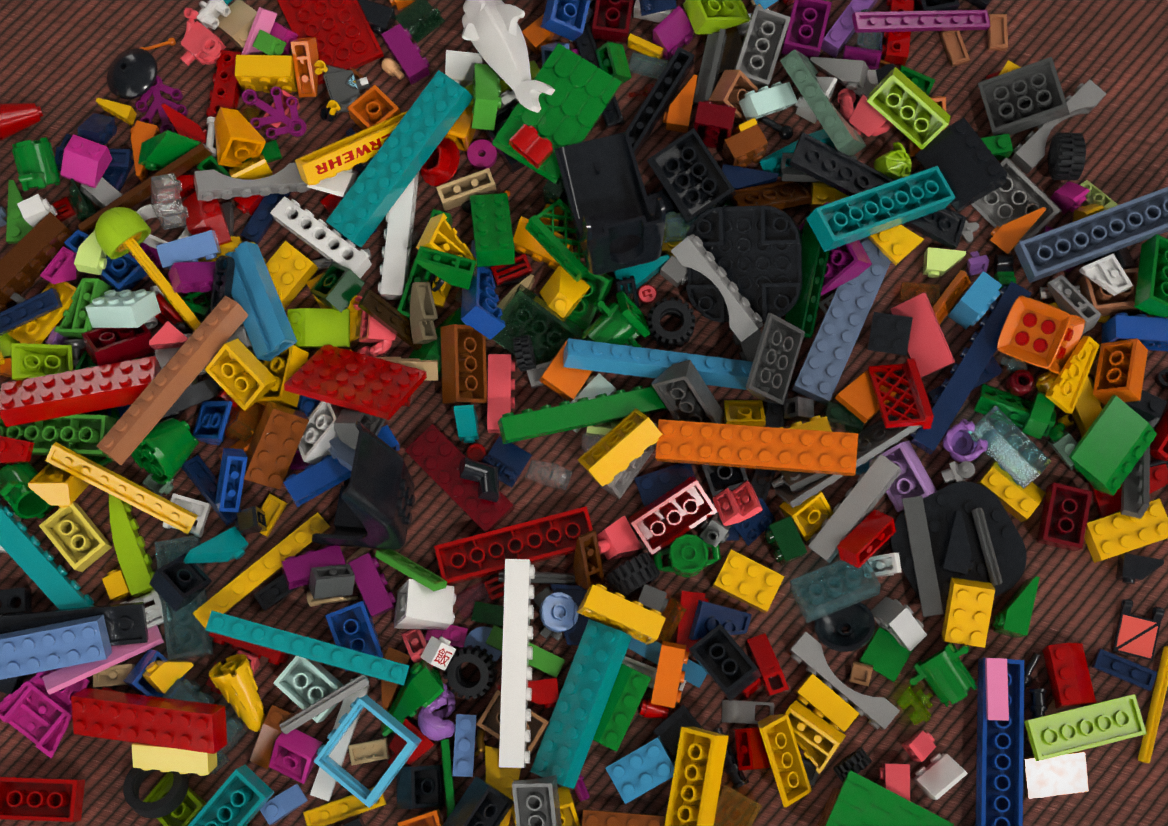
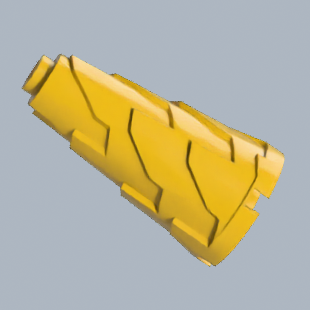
[209,654,266,732]

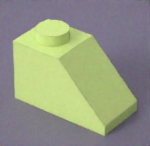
[923,247,966,278]

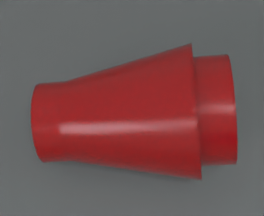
[638,698,669,719]

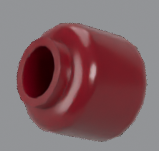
[1006,369,1034,396]

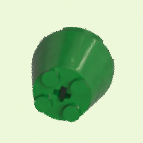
[131,418,199,485]

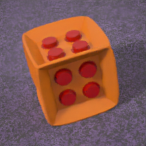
[997,295,1085,374]

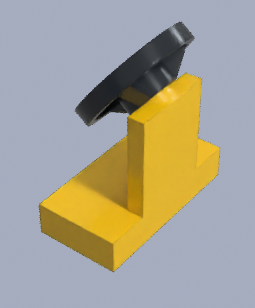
[429,273,452,308]

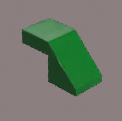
[1022,391,1055,439]

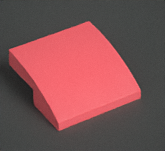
[712,480,763,526]

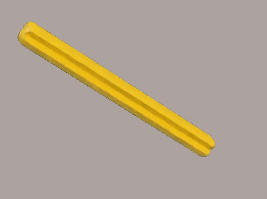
[1138,646,1168,763]

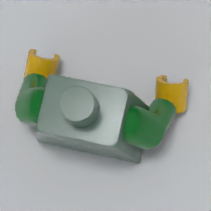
[1048,414,1081,473]

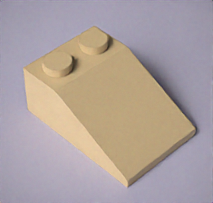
[217,0,257,51]

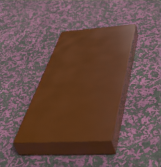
[730,181,812,209]

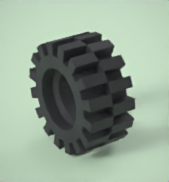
[513,335,536,372]
[833,747,872,782]

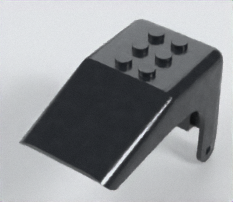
[555,132,666,275]
[312,421,415,550]

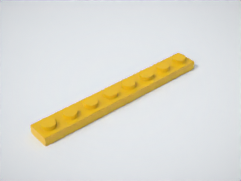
[45,442,198,534]
[192,512,330,629]

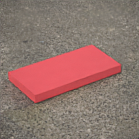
[890,293,955,378]

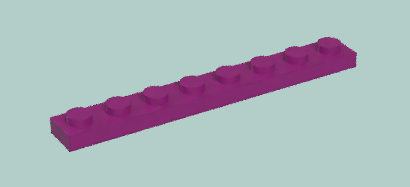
[852,10,991,33]

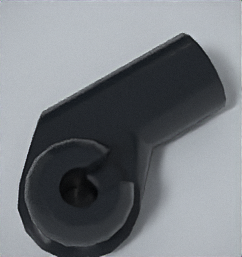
[175,321,193,334]

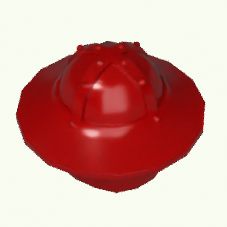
[421,138,460,186]

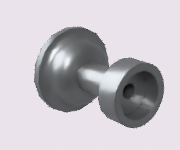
[64,339,85,368]

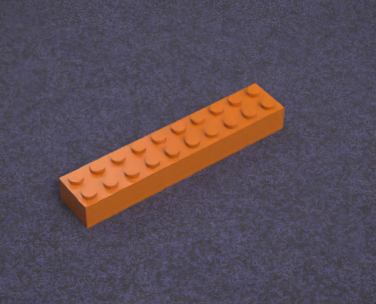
[655,419,858,476]

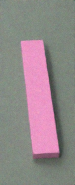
[43,626,164,695]

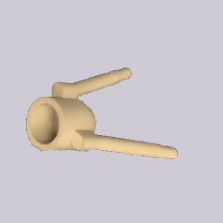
[307,591,358,607]

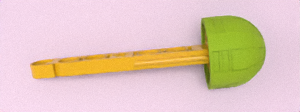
[95,207,201,332]

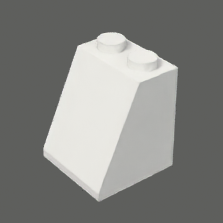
[394,579,456,630]

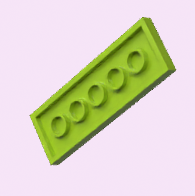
[1024,694,1147,761]

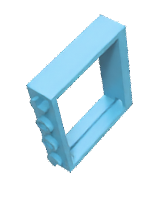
[313,695,422,808]

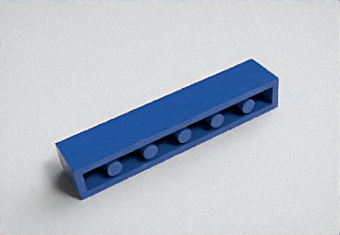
[283,425,400,507]

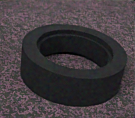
[123,767,189,818]

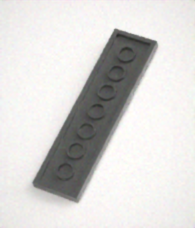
[773,407,922,508]

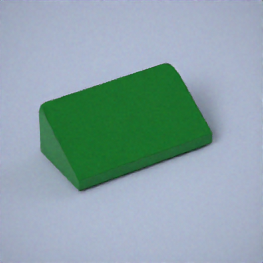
[900,65,936,95]

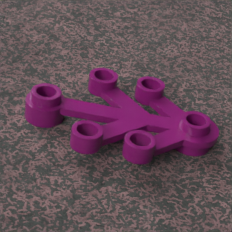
[135,75,188,133]
[242,86,307,140]

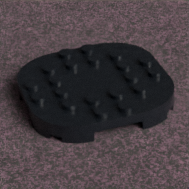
[686,205,803,322]
[890,482,1027,614]

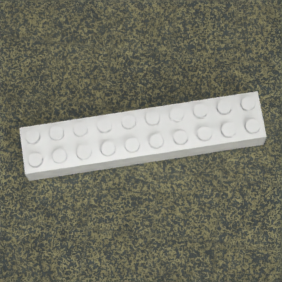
[499,559,535,768]

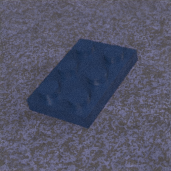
[634,463,696,507]

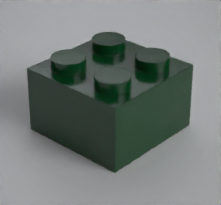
[310,262,365,312]
[764,516,807,566]

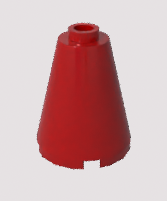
[0,103,43,141]

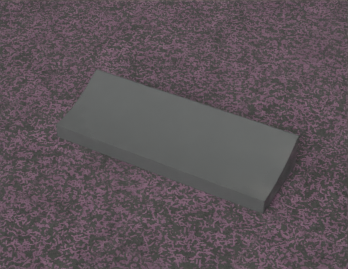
[512,775,562,826]

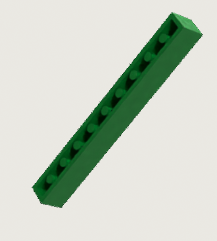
[498,385,668,444]

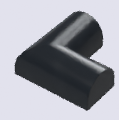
[460,458,499,502]

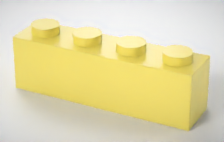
[132,743,218,776]

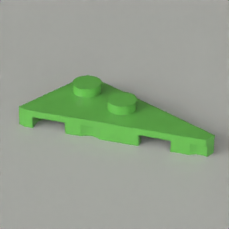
[6,180,33,244]

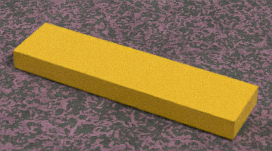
[303,787,387,826]

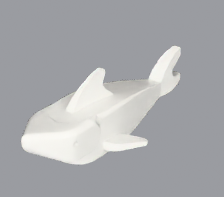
[462,0,555,113]

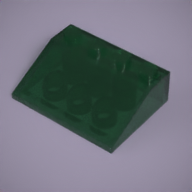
[492,284,582,365]

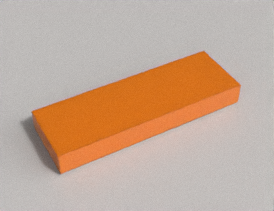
[932,270,971,325]

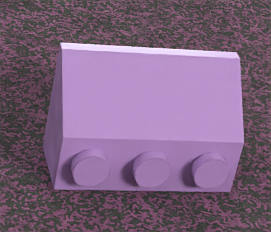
[869,441,937,512]

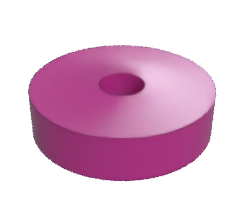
[467,139,497,170]

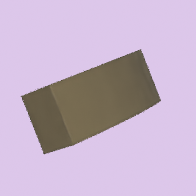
[410,282,438,344]

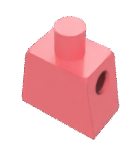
[597,516,642,560]

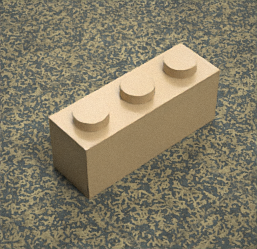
[436,168,497,211]

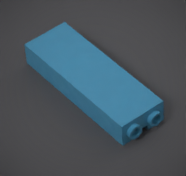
[223,241,297,361]

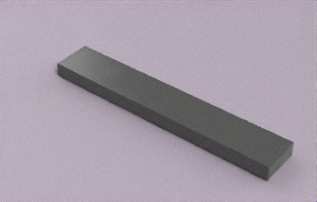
[902,496,943,617]

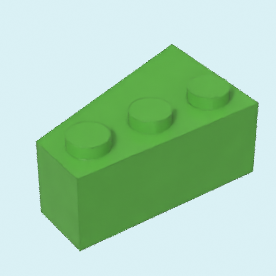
[472,63,501,130]
[54,278,111,339]

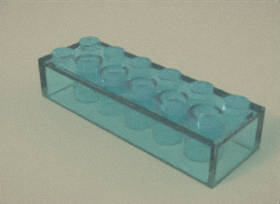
[155,536,214,661]

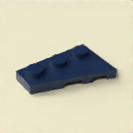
[551,584,589,646]
[688,600,752,640]

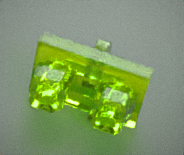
[897,686,933,725]

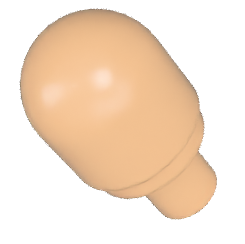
[381,58,405,80]

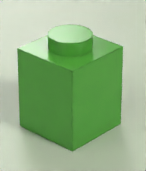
[253,30,287,55]

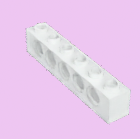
[270,196,372,278]

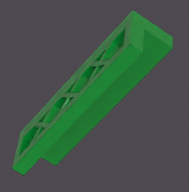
[974,384,1056,437]

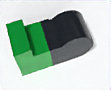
[993,254,1017,290]

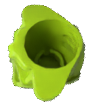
[873,141,912,180]

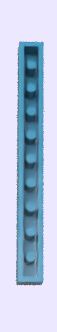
[563,338,753,390]

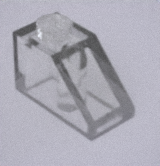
[525,460,572,490]

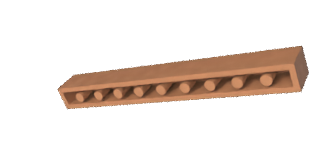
[96,296,249,465]

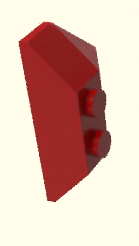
[181,190,232,246]

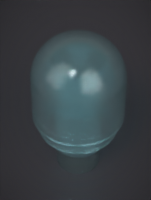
[1000,356,1027,373]

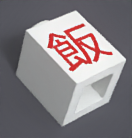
[420,636,456,671]

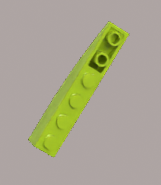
[109,494,155,597]

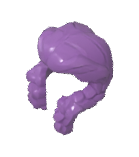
[943,419,988,463]
[418,683,456,741]

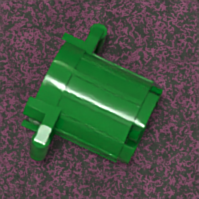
[12,137,61,191]
[579,301,641,347]
[0,462,56,519]
[653,534,721,578]
[910,642,977,707]

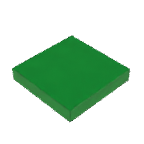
[616,291,650,338]
[859,627,914,682]

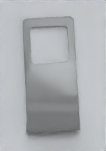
[722,700,774,724]

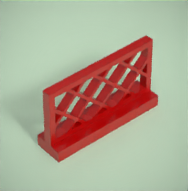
[868,358,934,429]

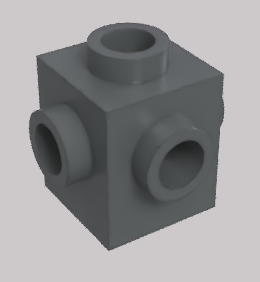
[700,512,731,547]

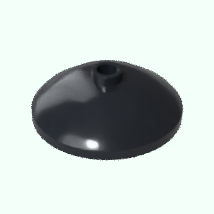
[107,48,158,100]
[815,599,875,652]

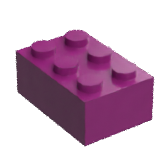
[782,0,832,59]

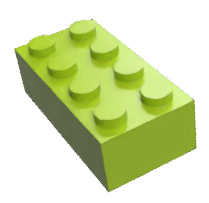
[867,67,951,150]

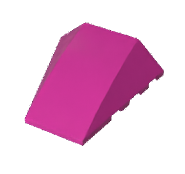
[0,668,90,759]

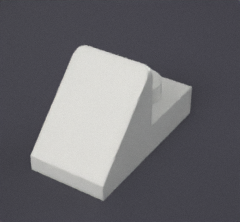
[863,553,902,578]

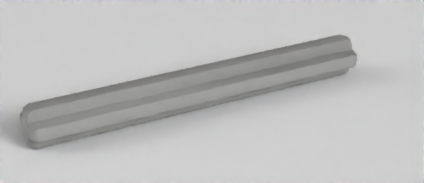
[280,674,369,734]

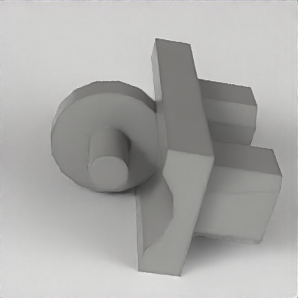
[941,461,975,485]

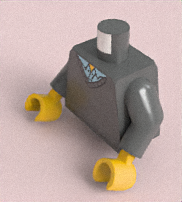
[314,60,370,115]

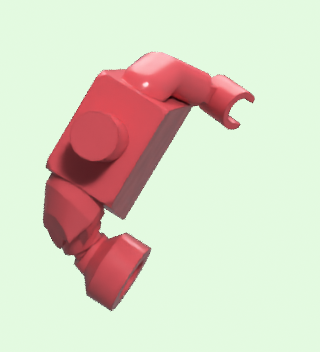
[180,8,226,66]
[837,88,893,137]
[353,296,398,357]

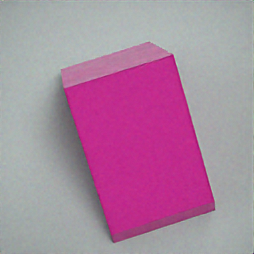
[40,246,77,284]

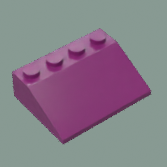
[798,202,872,296]

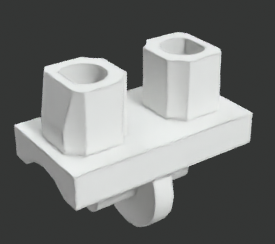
[197,0,231,30]

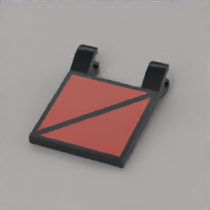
[1112,599,1165,661]

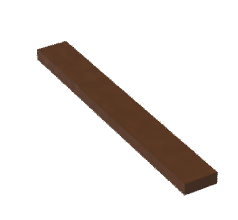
[78,143,212,235]

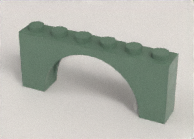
[780,49,867,156]

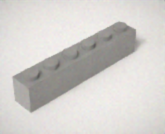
[808,454,902,564]

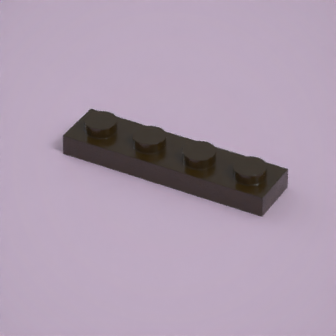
[358,289,423,351]

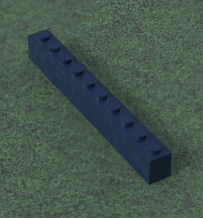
[910,281,1031,455]

